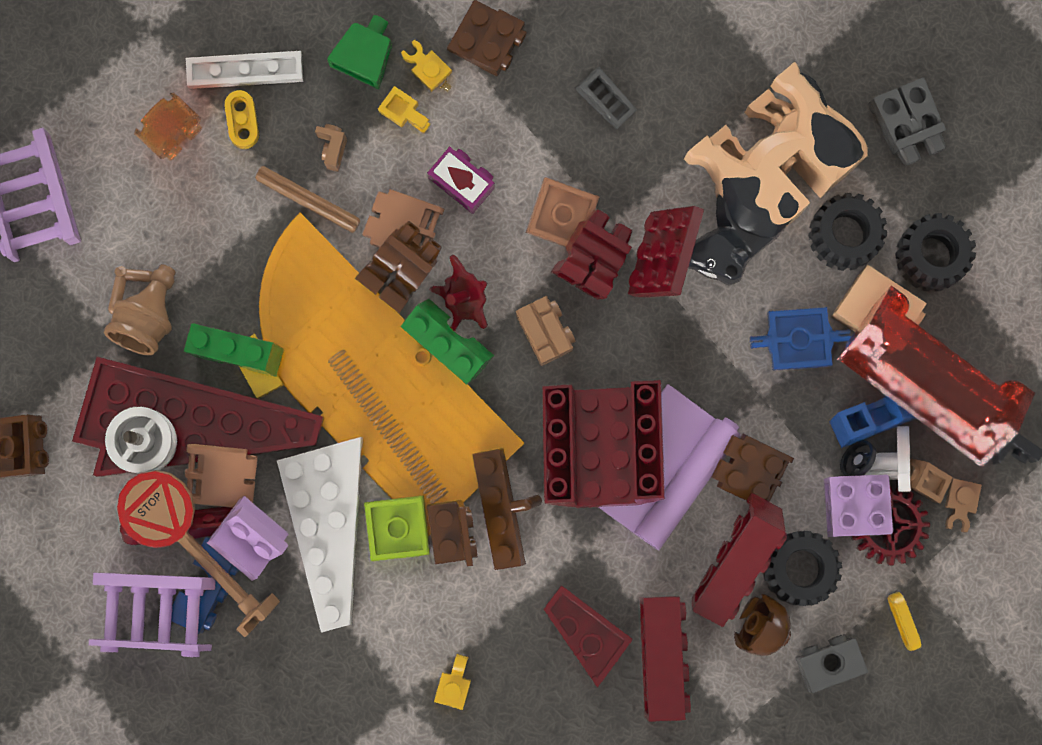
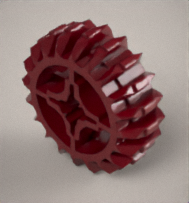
[851,486,930,566]

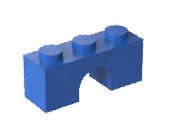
[829,382,930,448]
[171,537,239,634]

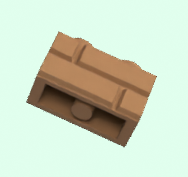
[515,296,576,366]

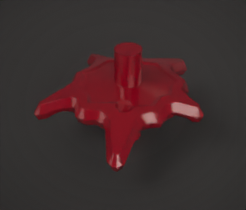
[429,255,488,332]

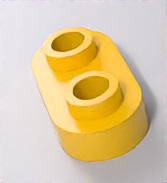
[225,90,259,149]

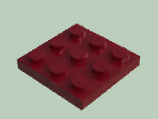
[628,206,704,297]

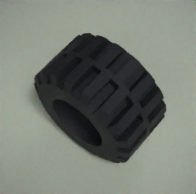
[808,193,887,271]
[895,213,976,292]
[763,531,842,606]

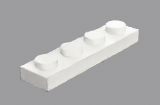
[186,51,304,89]

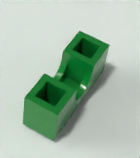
[400,299,494,384]
[184,323,284,377]

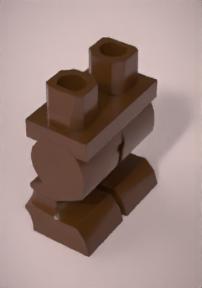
[355,221,442,313]

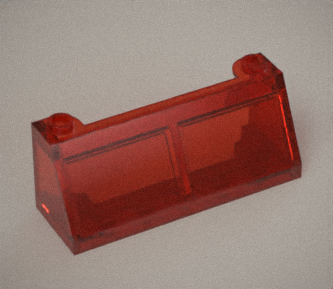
[837,285,1035,467]

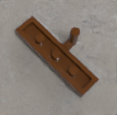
[472,448,542,570]

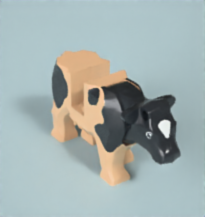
[684,62,868,286]

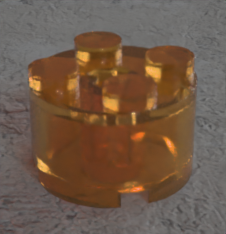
[134,92,202,161]

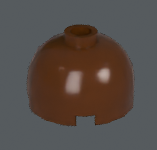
[734,594,791,656]

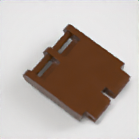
[711,434,794,502]

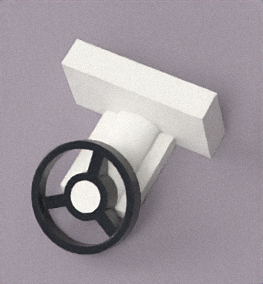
[840,426,911,492]

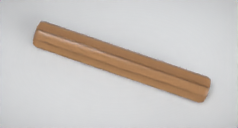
[255,166,360,233]

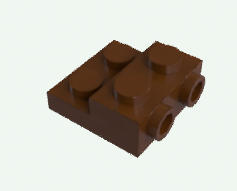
[447,0,527,77]
[0,414,49,479]

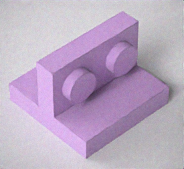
[207,496,289,581]

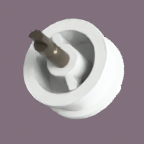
[105,407,177,474]

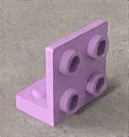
[824,474,893,537]

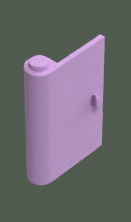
[598,384,741,551]

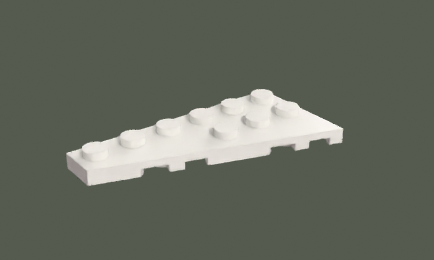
[277,437,363,633]

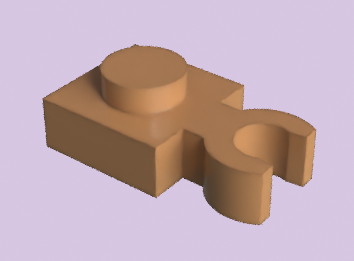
[945,478,982,533]

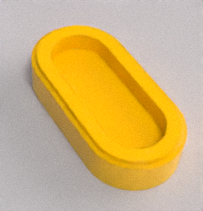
[888,592,921,651]

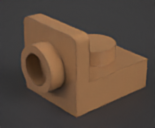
[315,124,347,172]
[910,459,953,504]

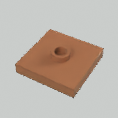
[525,177,599,247]

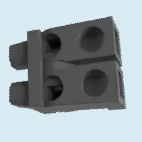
[868,77,946,166]

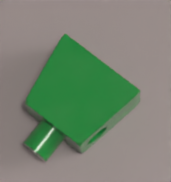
[327,15,392,90]

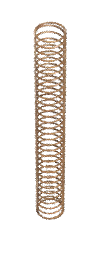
[328,350,449,504]

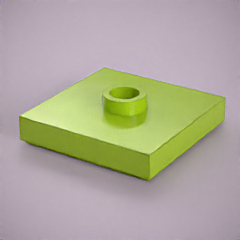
[364,495,430,562]

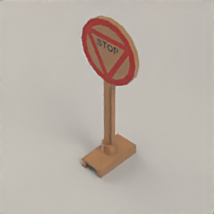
[117,470,280,637]

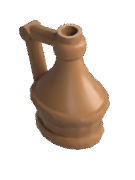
[104,264,176,355]

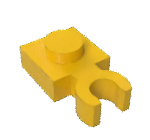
[401,40,452,92]

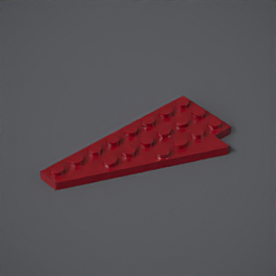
[72,357,324,477]

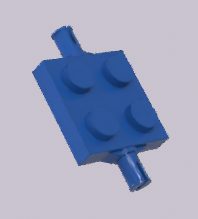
[750,307,851,371]

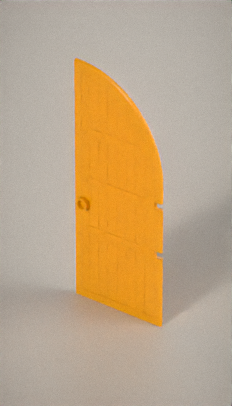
[259,212,525,537]

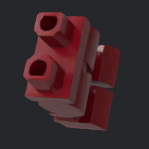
[551,209,632,300]

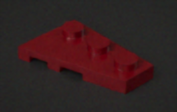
[544,585,633,688]

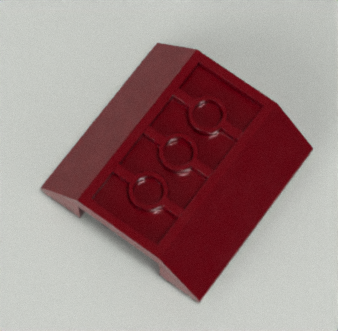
[542,380,665,508]

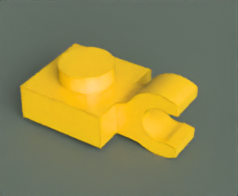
[378,86,431,133]
[434,654,471,710]

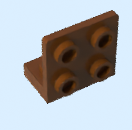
[427,500,478,567]

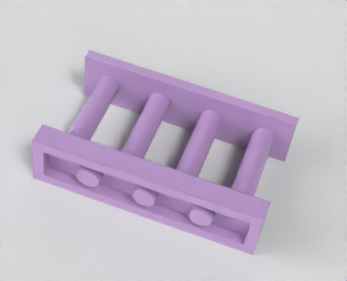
[0,128,81,262]
[89,573,215,657]

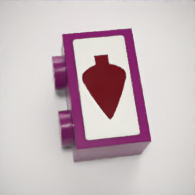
[427,146,495,214]

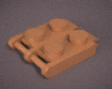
[362,189,445,248]
[185,444,257,508]

